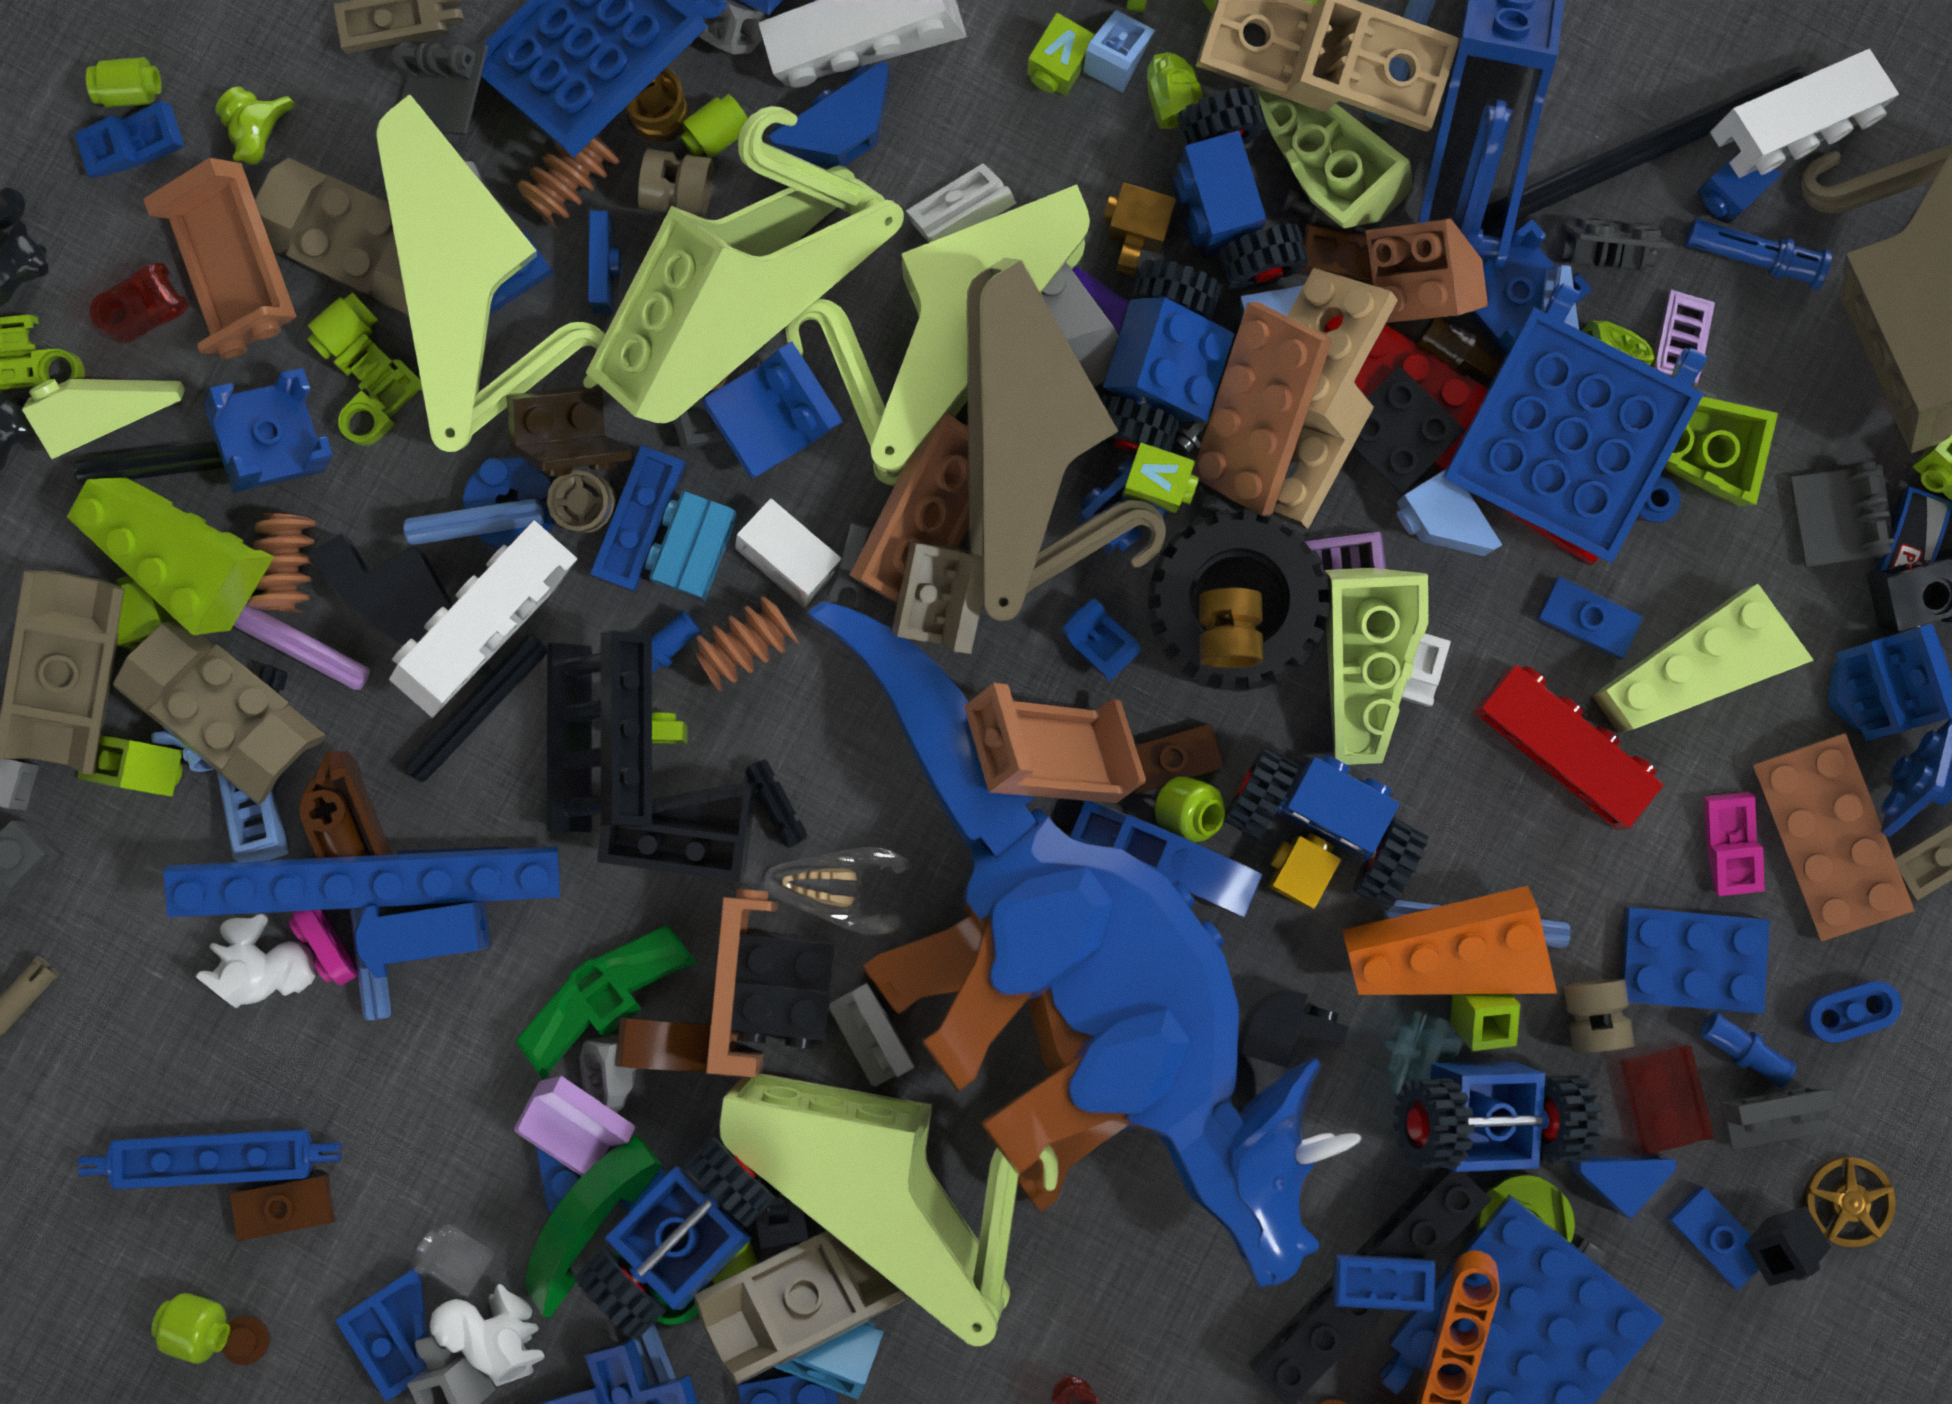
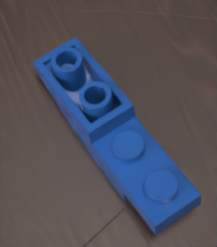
[1070,801,1263,918]

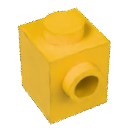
[1267,833,1341,909]

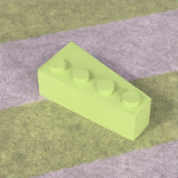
[1592,584,1814,733]

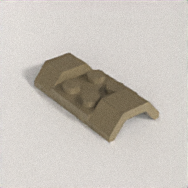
[255,157,409,316]
[0,570,125,775]
[113,620,326,806]
[694,1231,910,1385]

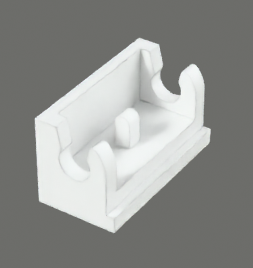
[735,499,842,608]

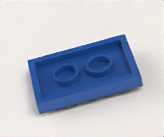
[1620,907,1770,1014]

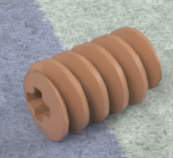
[517,136,620,229]
[247,513,316,613]
[695,596,800,692]

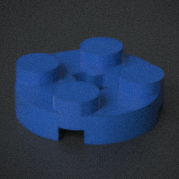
[463,457,556,549]

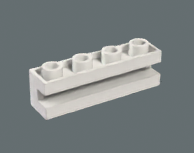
[1710,49,1899,178]

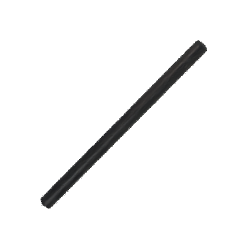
[1480,66,1806,235]

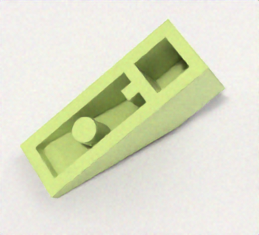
[22,379,185,459]

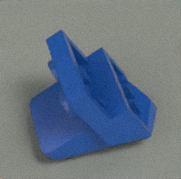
[1828,623,1952,742]

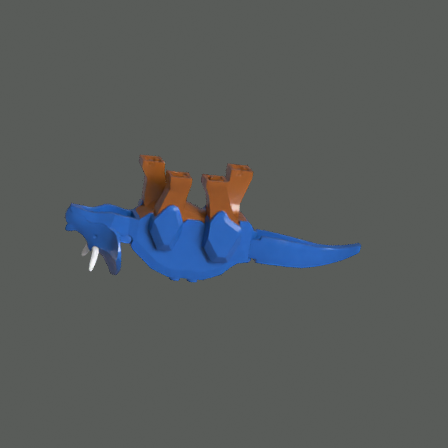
[807,601,1361,1288]

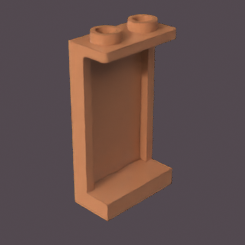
[143,158,297,359]
[964,683,1146,803]
[706,889,778,1078]

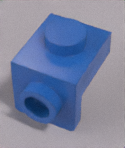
[1062,598,1143,682]

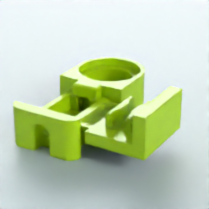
[0,315,85,392]
[334,334,423,446]

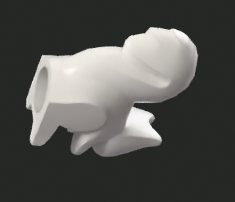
[195,914,317,1008]
[430,1284,545,1386]

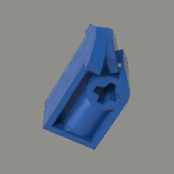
[354,901,491,978]

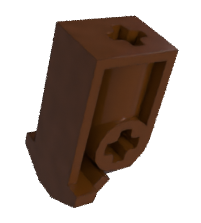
[299,751,393,858]

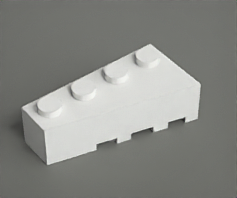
[758,0,967,87]
[389,520,578,718]

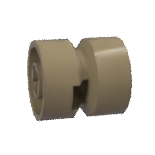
[638,148,714,218]
[547,470,618,534]
[1563,979,1635,1053]

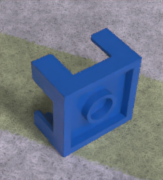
[1469,219,1593,356]
[204,368,333,493]

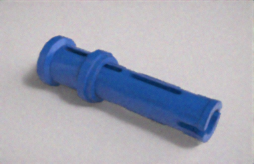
[1685,218,1833,291]

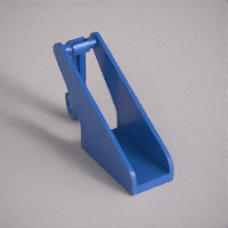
[1417,0,1565,270]

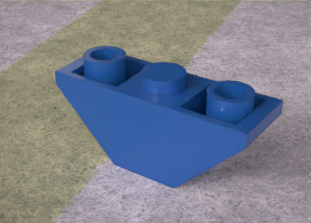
[769,60,890,168]

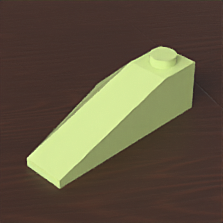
[1249,86,1414,228]
[1324,568,1429,765]

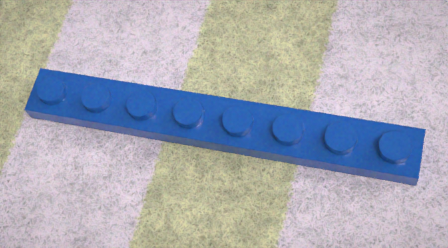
[163,847,560,918]

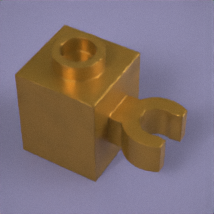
[1102,182,1176,276]

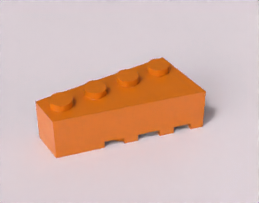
[1342,886,1557,995]

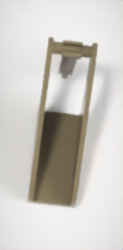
[1801,144,1952,453]
[966,258,1166,621]

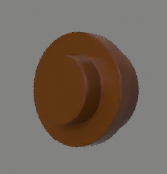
[222,1315,270,1365]

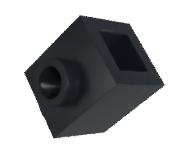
[1744,1206,1831,1286]

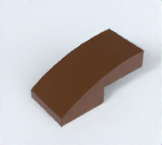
[615,1018,711,1072]

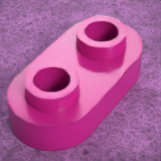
[288,910,358,986]

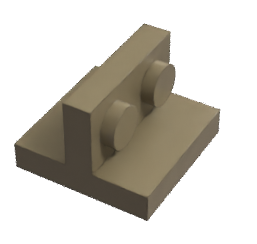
[891,541,983,654]

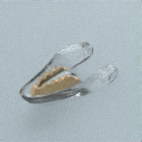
[764,847,912,935]

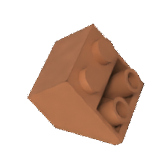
[1366,219,1488,323]

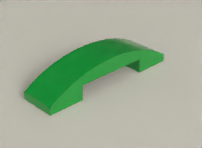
[524,1135,662,1318]

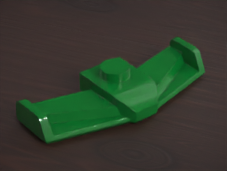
[514,924,698,1080]

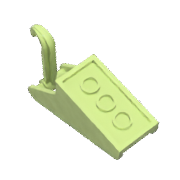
[376,94,605,452]
[586,106,904,423]
[785,184,1090,486]
[720,1073,1059,1346]

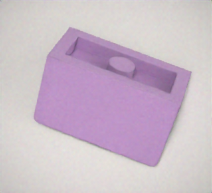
[514,1076,636,1176]

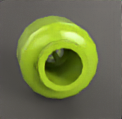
[1154,776,1225,843]
[151,1293,230,1364]

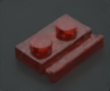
[1620,1045,1715,1154]

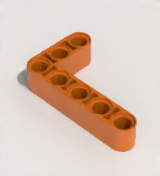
[1319,1250,1500,1404]

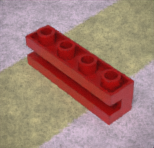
[1472,665,1664,830]

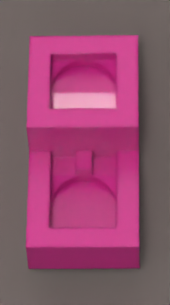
[1703,792,1765,896]

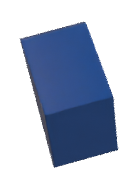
[1568,1155,1676,1219]

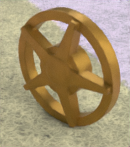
[1804,1157,1896,1247]

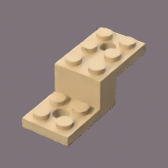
[1195,0,1460,132]
[1233,268,1398,529]

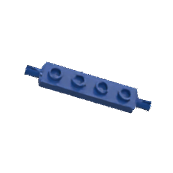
[77,1129,342,1189]

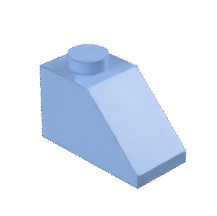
[1396,470,1502,556]

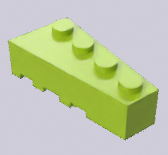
[1664,396,1778,507]
[66,478,274,635]

